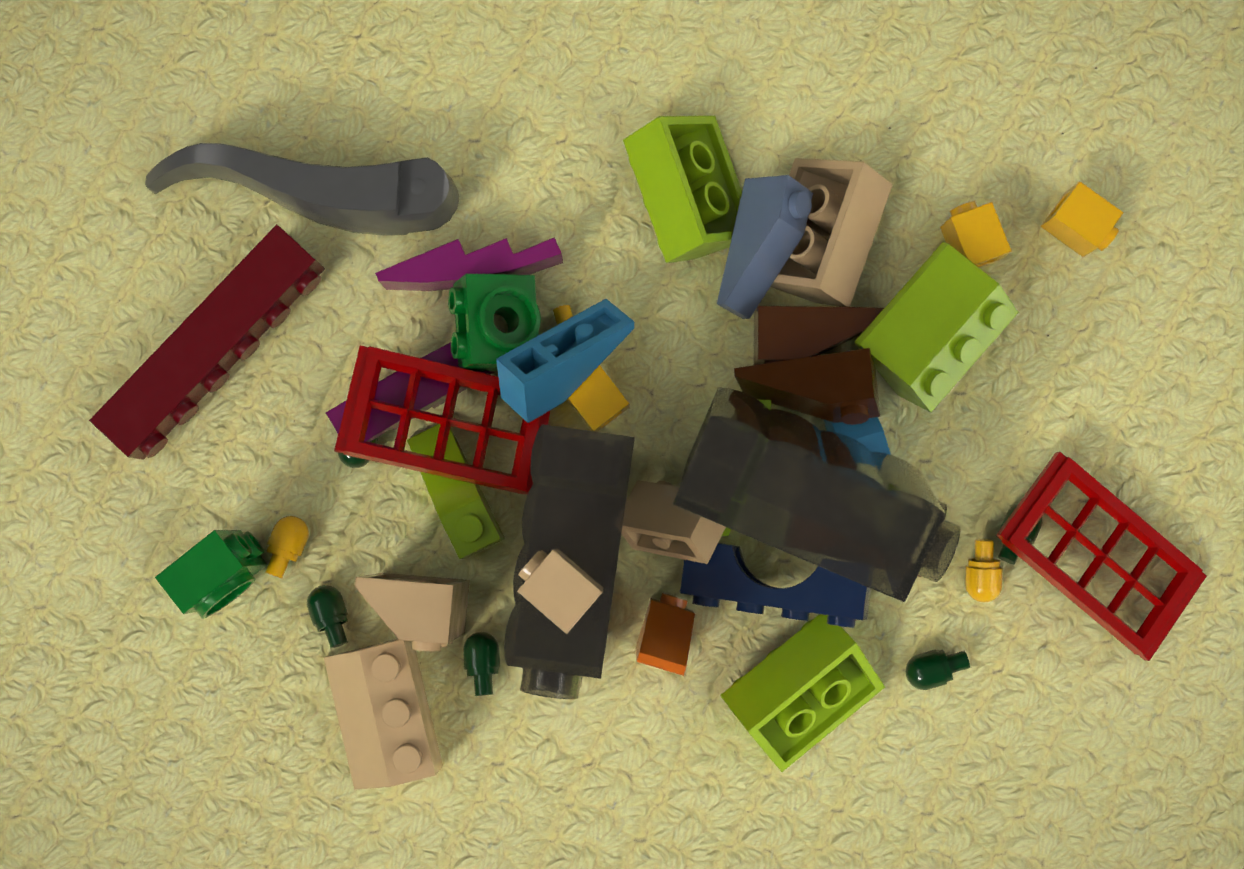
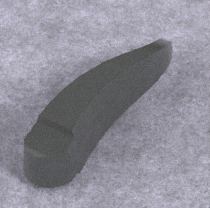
[145,143,459,235]

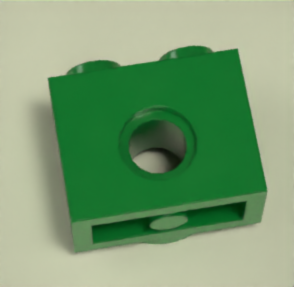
[448,274,541,371]
[155,530,268,619]

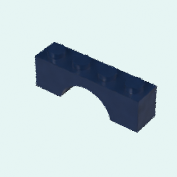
[680,543,874,628]

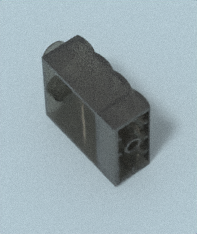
[673,387,961,603]
[504,424,635,699]

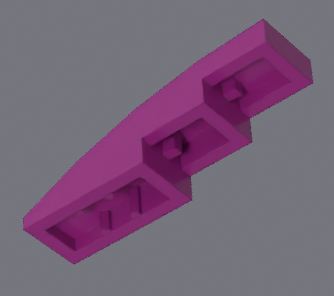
[375,237,563,291]
[326,342,495,442]

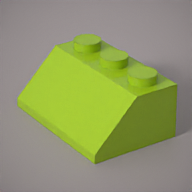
[623,115,742,263]
[855,242,1019,412]
[720,614,885,772]

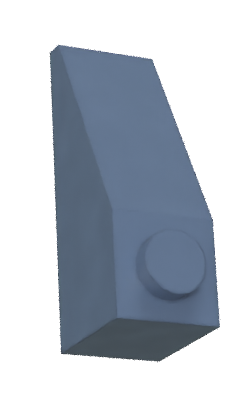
[717,175,813,319]

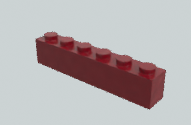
[89,224,325,460]

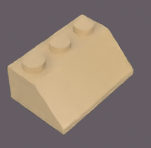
[770,158,893,307]
[355,573,470,652]
[324,639,443,790]

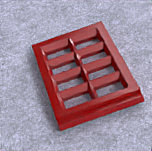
[334,345,551,496]
[996,452,1207,661]

